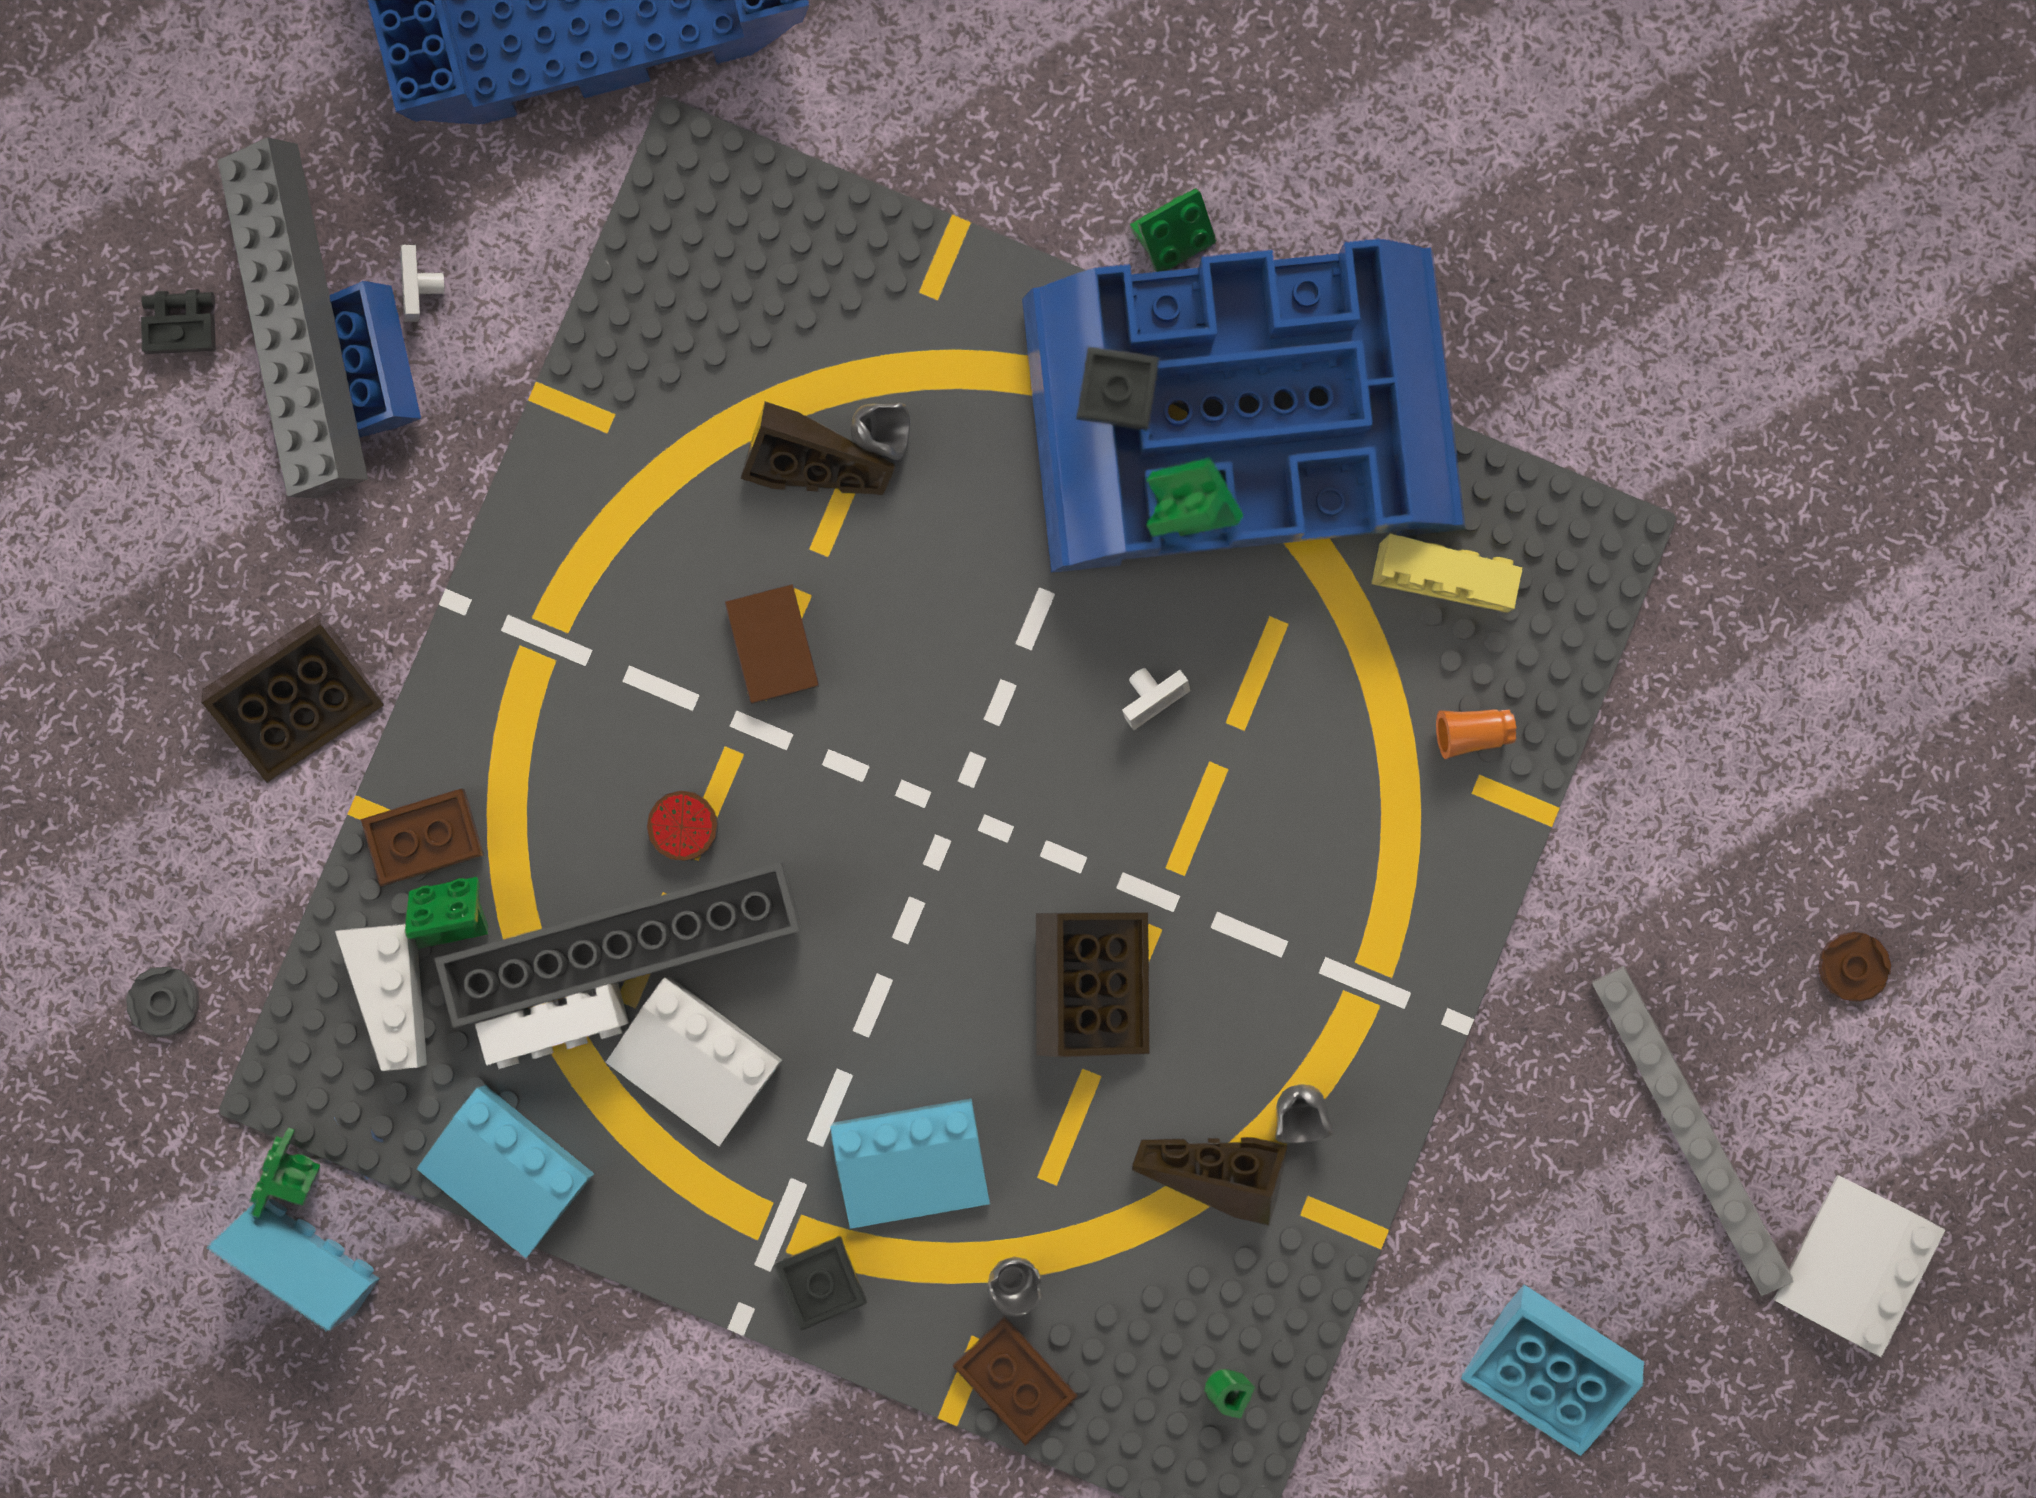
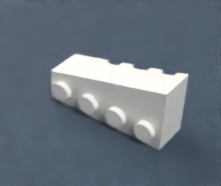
[335,924,427,1071]
[475,983,629,1069]

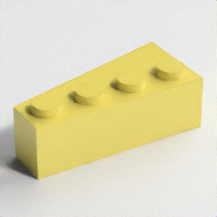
[1371,533,1522,613]

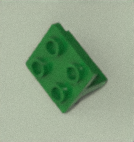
[1130,188,1217,272]
[405,877,488,949]
[250,1127,320,1218]

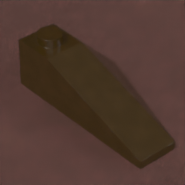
[740,401,895,495]
[1132,1137,1288,1226]

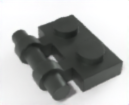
[141,289,216,354]

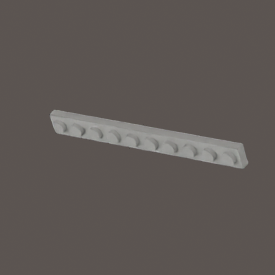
[1592,966,1794,1296]

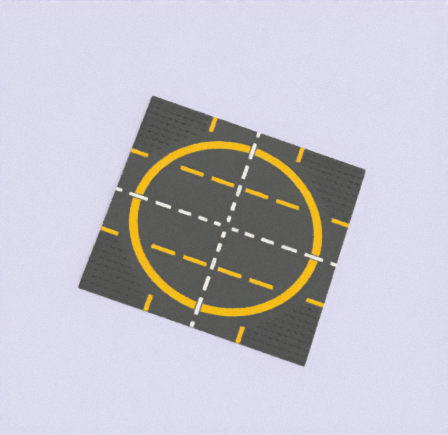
[219,96,1676,1498]

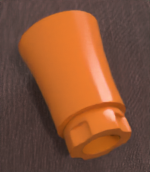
[1436,709,1516,759]

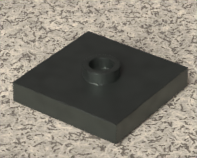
[1076,346,1159,431]
[774,1235,867,1331]

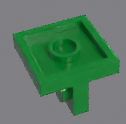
[1146,458,1244,536]

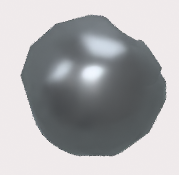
[988,1256,1042,1317]

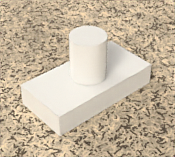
[400,245,444,322]
[1122,668,1191,730]

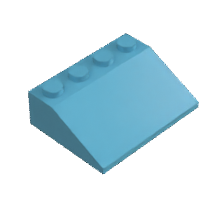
[417,1085,594,1258]
[830,1098,990,1229]
[208,1199,380,1331]
[1461,1284,1644,1456]

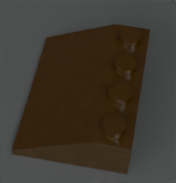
[201,612,384,783]
[1036,912,1150,1057]

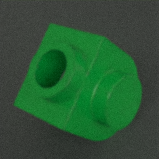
[1205,1369,1255,1419]

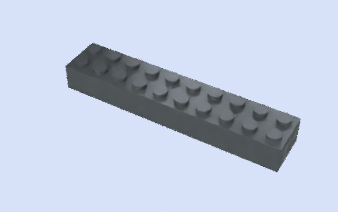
[217,137,368,498]
[435,862,803,1028]

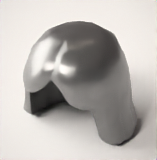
[850,403,910,460]
[1275,1084,1334,1144]

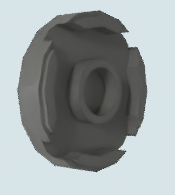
[126,966,200,1037]

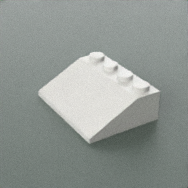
[606,977,783,1146]
[1773,1175,1945,1357]

